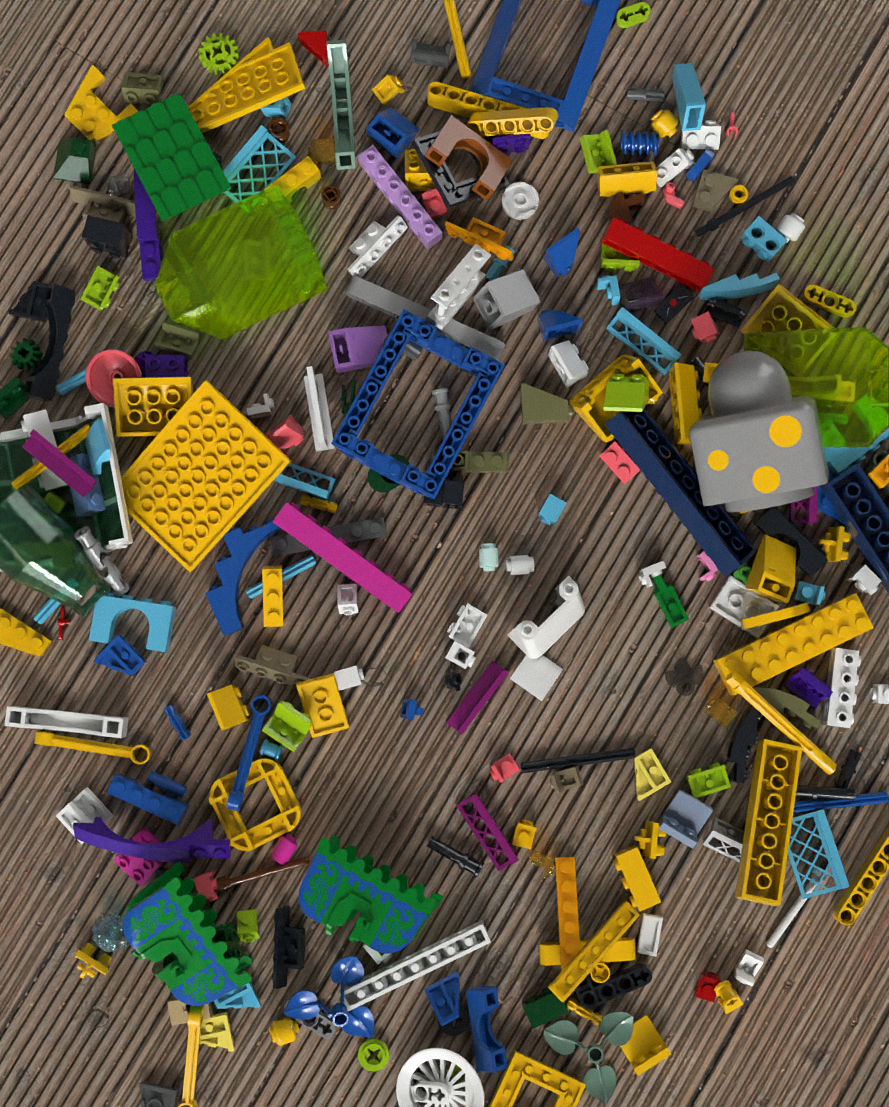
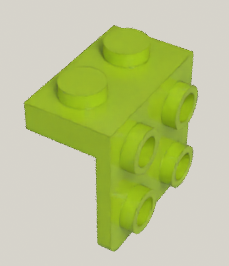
[262,700,313,753]

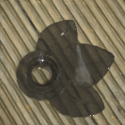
[665,658,703,696]

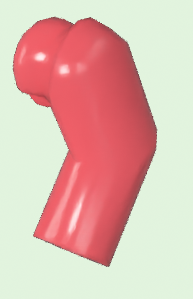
[663,182,685,209]

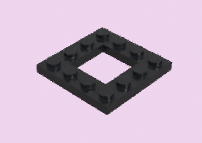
[412,123,510,209]

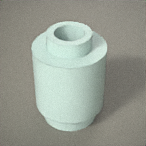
[479,543,499,571]

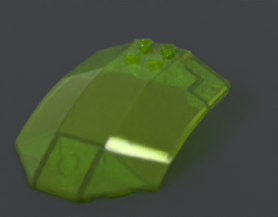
[154,185,327,340]
[743,327,889,448]

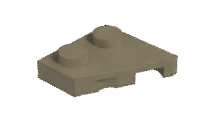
[692,169,738,212]

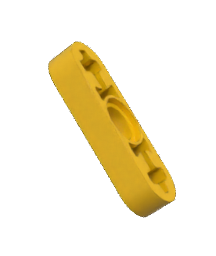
[802,284,857,318]

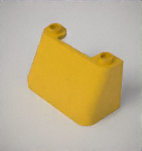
[569,354,663,443]

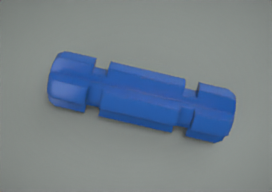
[163,704,191,740]

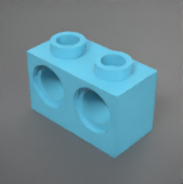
[740,216,787,262]

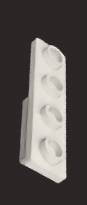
[348,215,408,278]

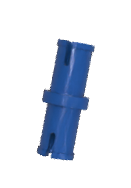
[146,771,187,798]

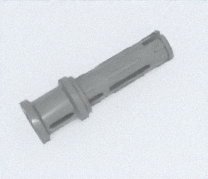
[432,388,452,438]

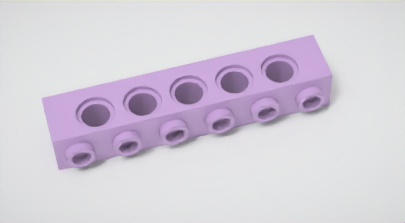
[358,145,442,250]

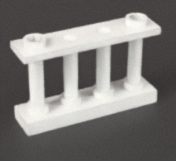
[426,244,491,330]

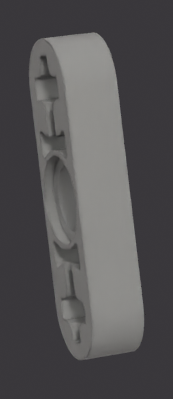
[284,997,336,1038]

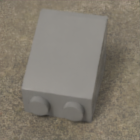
[473,269,541,331]

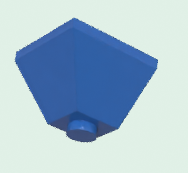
[544,228,580,278]
[537,309,583,341]

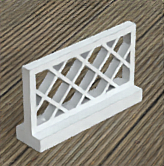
[304,366,335,452]

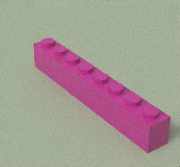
[273,502,412,613]

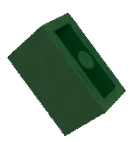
[522,987,568,1029]

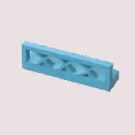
[606,307,682,376]
[273,463,336,501]

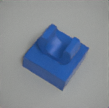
[400,698,424,720]

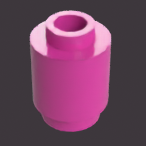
[271,834,298,865]

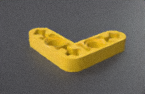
[741,602,810,629]

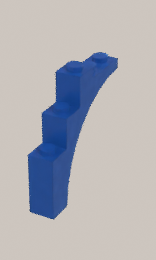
[205,518,281,636]

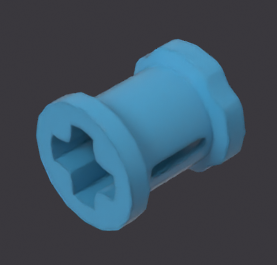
[259,739,284,762]

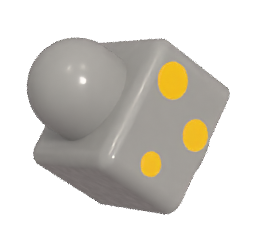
[689,351,829,512]

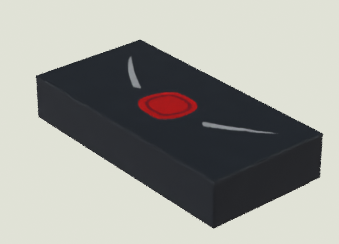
[653,284,694,325]

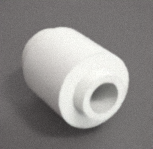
[506,555,534,575]

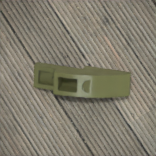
[431,451,509,473]
[752,687,822,729]

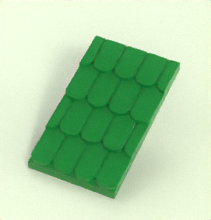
[112,93,232,222]

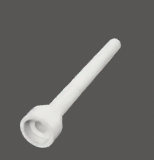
[766,867,829,948]

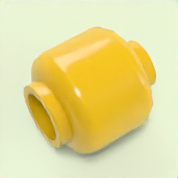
[650,109,678,138]
[269,1016,299,1046]

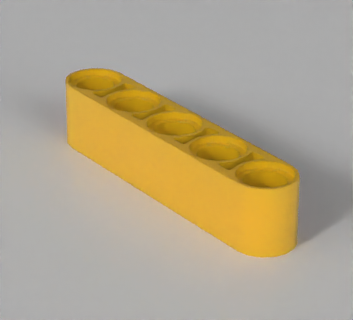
[466,107,558,137]
[539,937,636,966]

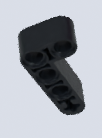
[575,963,652,1009]

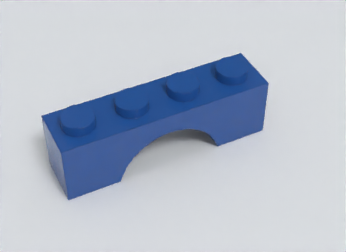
[106,773,190,825]
[466,985,507,1073]

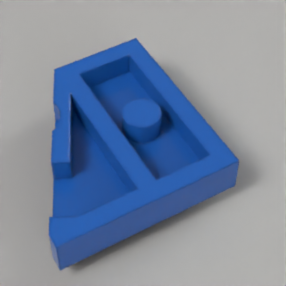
[424,971,460,1026]

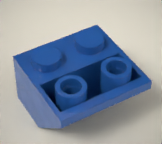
[366,107,420,159]

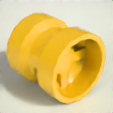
[590,962,610,983]

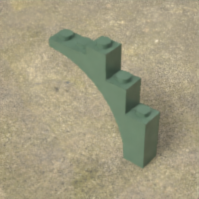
[327,40,356,170]

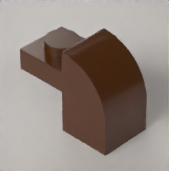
[608,193,645,226]

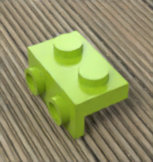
[580,130,617,174]
[79,265,120,310]
[686,762,731,798]

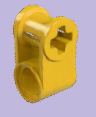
[714,980,743,1015]

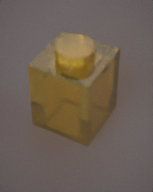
[308,138,336,165]
[704,698,738,728]

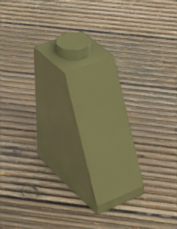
[520,383,572,425]

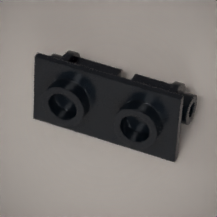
[704,299,746,328]

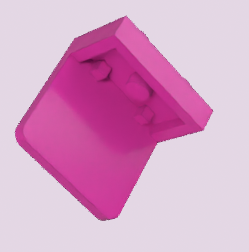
[115,827,164,886]

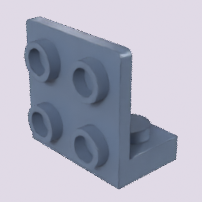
[659,789,713,849]

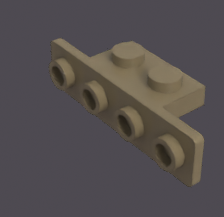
[70,186,136,224]
[234,645,310,689]

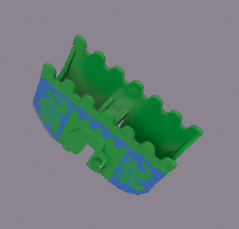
[299,835,443,954]
[123,862,252,1006]

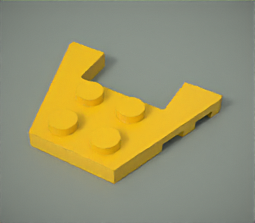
[64,65,138,142]

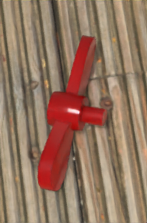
[57,604,71,640]

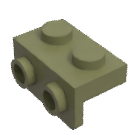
[156,320,200,360]

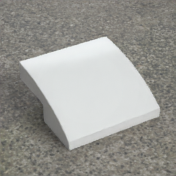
[510,655,563,701]
[56,787,113,844]

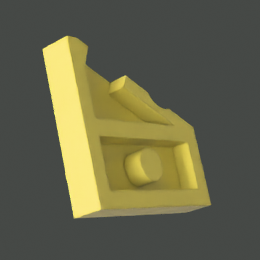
[634,748,671,801]
[188,1012,235,1052]

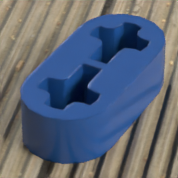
[685,149,715,182]

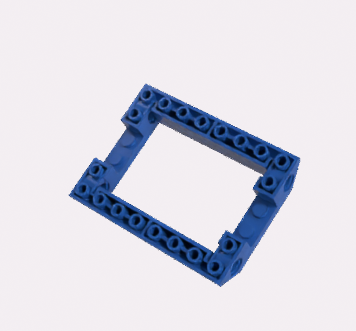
[470,0,621,132]
[331,309,505,499]

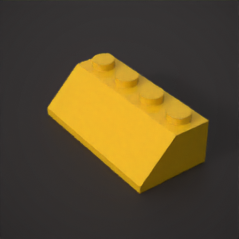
[668,363,702,445]

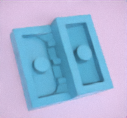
[85,418,110,475]

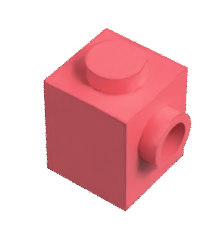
[691,312,720,343]

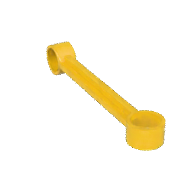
[34,731,152,765]
[178,1005,204,1107]

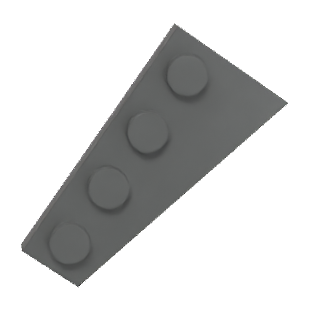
[139,1081,179,1107]

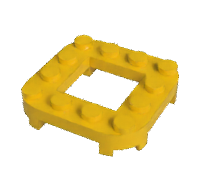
[209,758,302,852]

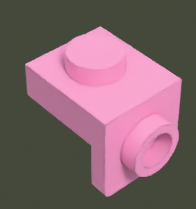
[696,551,718,581]

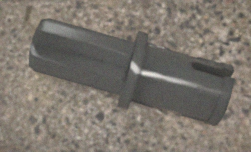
[627,87,665,103]

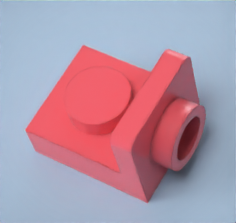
[422,188,447,219]
[489,753,520,783]

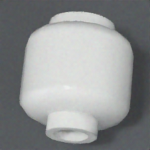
[776,213,805,243]

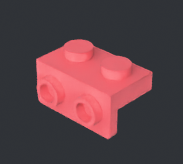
[599,440,640,484]

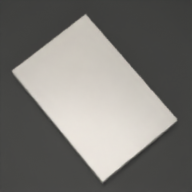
[709,575,779,639]

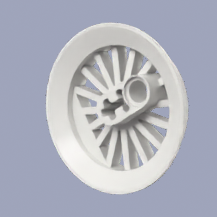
[396,1048,484,1107]

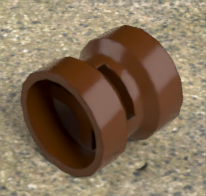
[269,118,290,143]
[321,185,341,210]

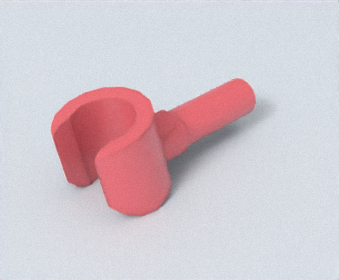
[725,112,738,138]

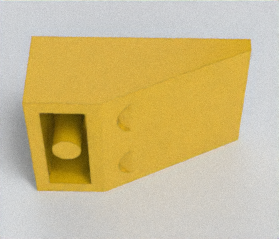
[745,534,796,603]

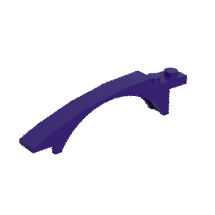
[134,169,166,281]
[73,817,231,864]

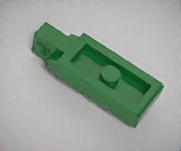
[652,575,689,628]

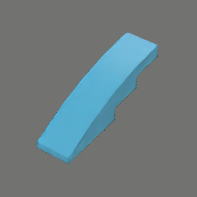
[699,273,780,300]

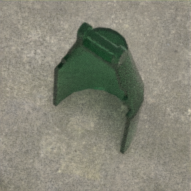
[0,483,111,618]

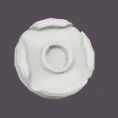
[502,181,539,220]

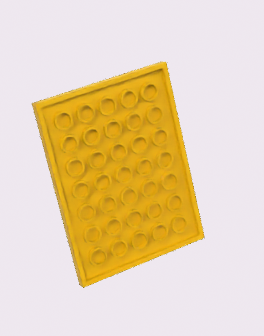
[107,380,291,572]

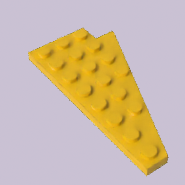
[188,37,306,133]

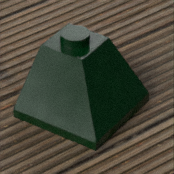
[53,138,97,184]

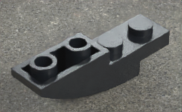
[727,705,761,783]

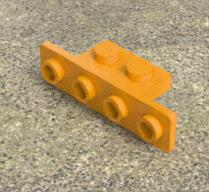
[444,217,514,261]

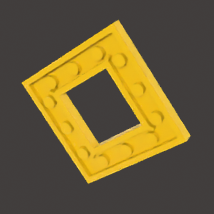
[488,1050,586,1107]

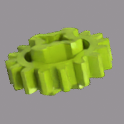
[198,33,240,75]

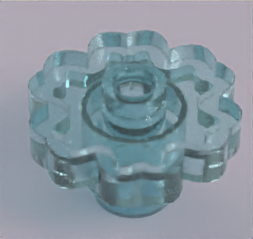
[92,914,129,953]

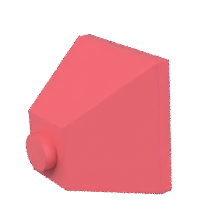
[265,414,306,449]

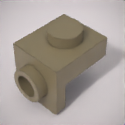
[550,766,583,794]

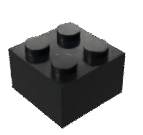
[81,215,133,258]

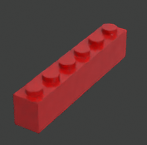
[600,218,714,292]

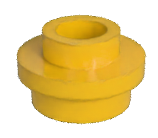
[729,185,748,204]

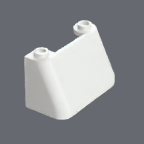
[507,576,585,659]

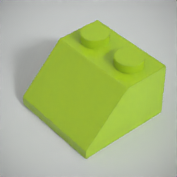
[604,373,649,412]

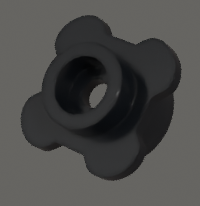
[445,669,462,691]

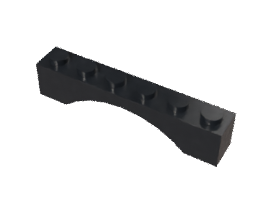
[23,284,75,402]

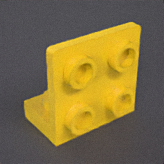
[405,149,436,192]
[620,1015,671,1076]

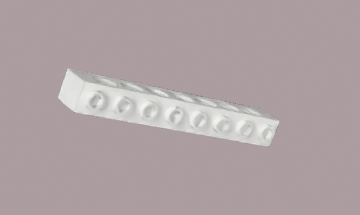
[339,920,491,1011]

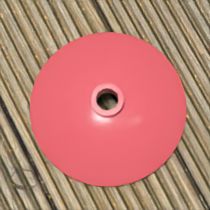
[86,350,142,407]

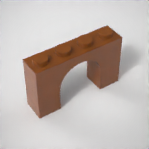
[425,115,513,200]

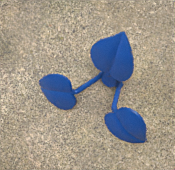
[284,955,374,1038]

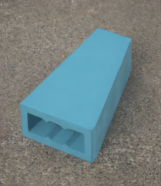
[672,63,706,131]

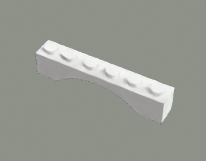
[4,706,129,738]

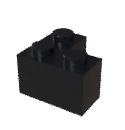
[424,478,465,510]

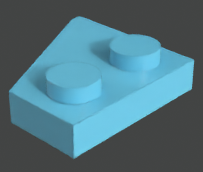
[214,971,262,1009]

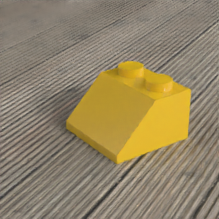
[207,684,250,731]

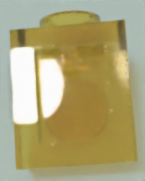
[529,849,556,879]

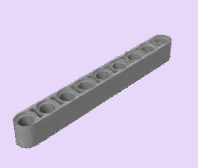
[345,276,505,361]

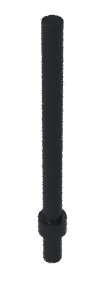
[695,176,795,237]

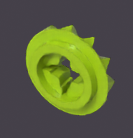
[358,1038,389,1071]

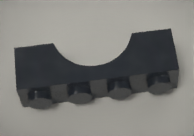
[753,507,828,577]

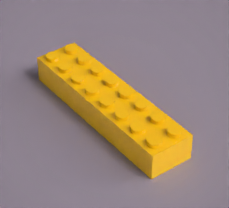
[713,593,874,695]
[735,739,802,906]

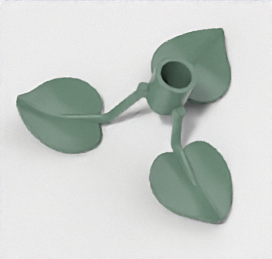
[544,1011,633,1104]

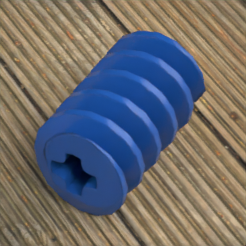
[619,131,659,156]

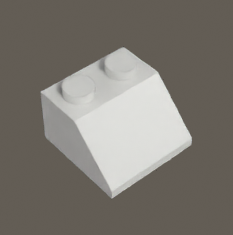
[548,340,589,388]

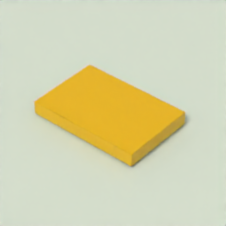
[296,673,349,738]

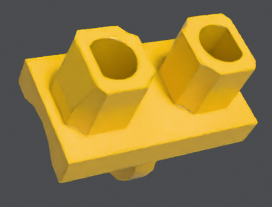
[819,526,851,562]
[634,820,666,859]
[75,943,112,979]

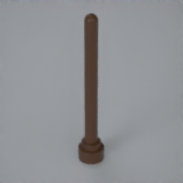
[217,857,310,893]

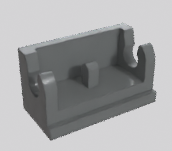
[411,39,451,68]

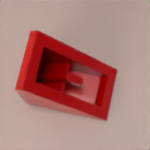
[297,31,329,67]

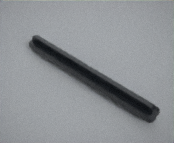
[520,748,635,773]

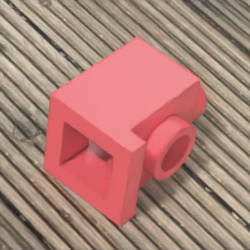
[193,869,219,902]

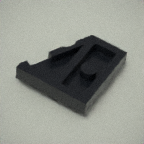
[8,281,51,323]

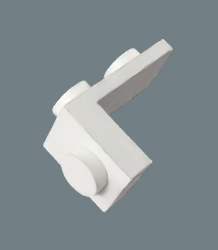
[656,148,695,187]

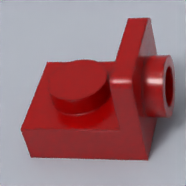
[694,971,722,1002]

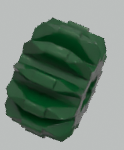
[9,338,43,371]

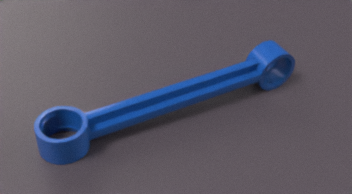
[227,695,272,812]

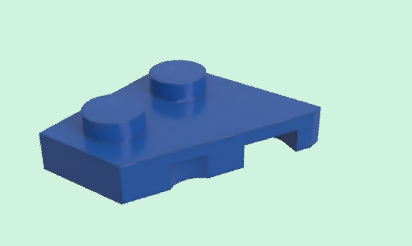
[93,634,147,676]

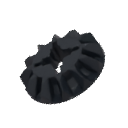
[438,1004,469,1036]

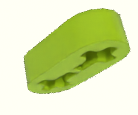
[616,2,651,28]

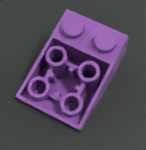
[328,326,387,373]

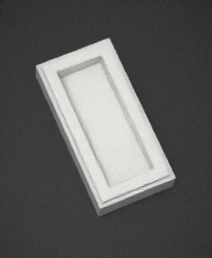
[636,913,663,957]

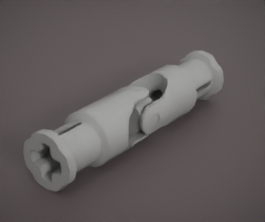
[74,526,130,597]

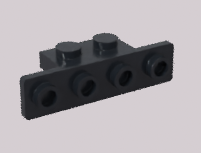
[272,906,306,989]

